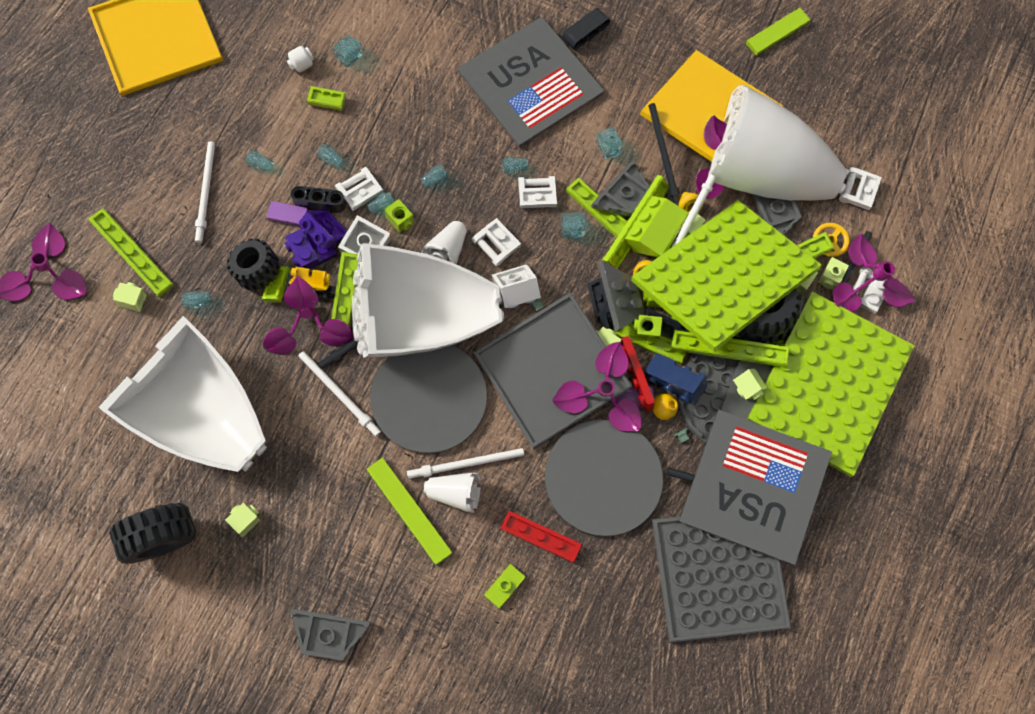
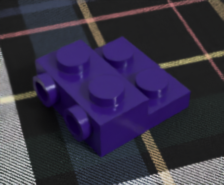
[299,209,347,249]
[284,228,337,270]

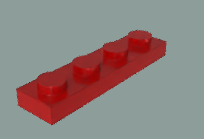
[621,336,655,412]
[500,511,582,563]

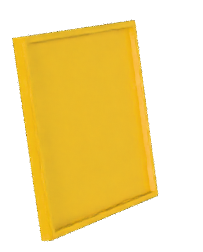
[88,0,223,96]
[640,50,783,162]

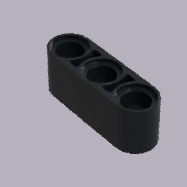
[562,8,610,50]
[290,186,346,213]

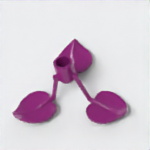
[695,115,727,199]
[0,223,86,301]
[833,233,915,312]
[263,276,354,354]
[552,342,641,431]

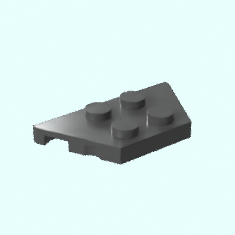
[591,159,650,217]
[750,193,802,235]
[598,262,645,332]
[291,609,371,661]

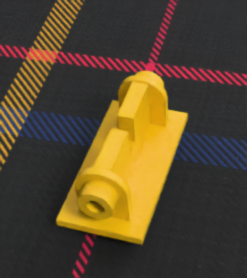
[289,267,331,291]

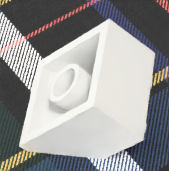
[492,264,541,308]

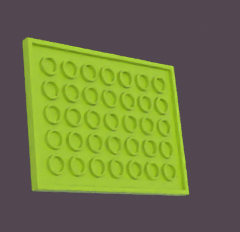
[631,200,821,352]
[747,291,915,477]

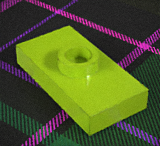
[307,86,346,111]
[262,266,291,302]
[484,564,526,609]

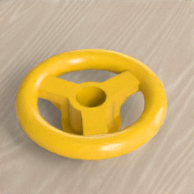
[813,223,850,257]

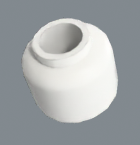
[287,46,314,73]

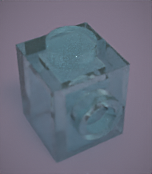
[333,35,362,68]
[595,127,623,159]
[561,212,589,239]

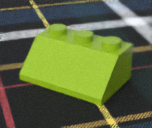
[625,196,689,257]

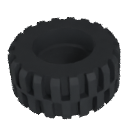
[739,288,801,344]
[109,503,197,564]

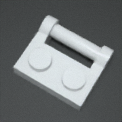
[335,167,383,211]
[839,167,882,210]
[518,176,557,208]
[472,218,521,267]
[853,266,885,314]

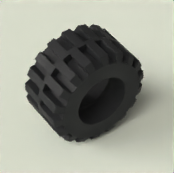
[226,238,280,291]

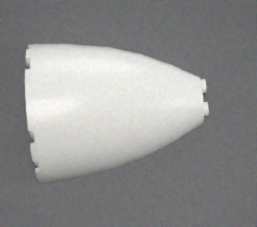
[707,85,849,201]
[352,243,504,358]
[99,316,267,472]

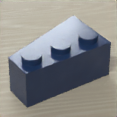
[644,353,707,406]

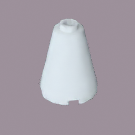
[421,221,467,265]
[424,472,481,513]

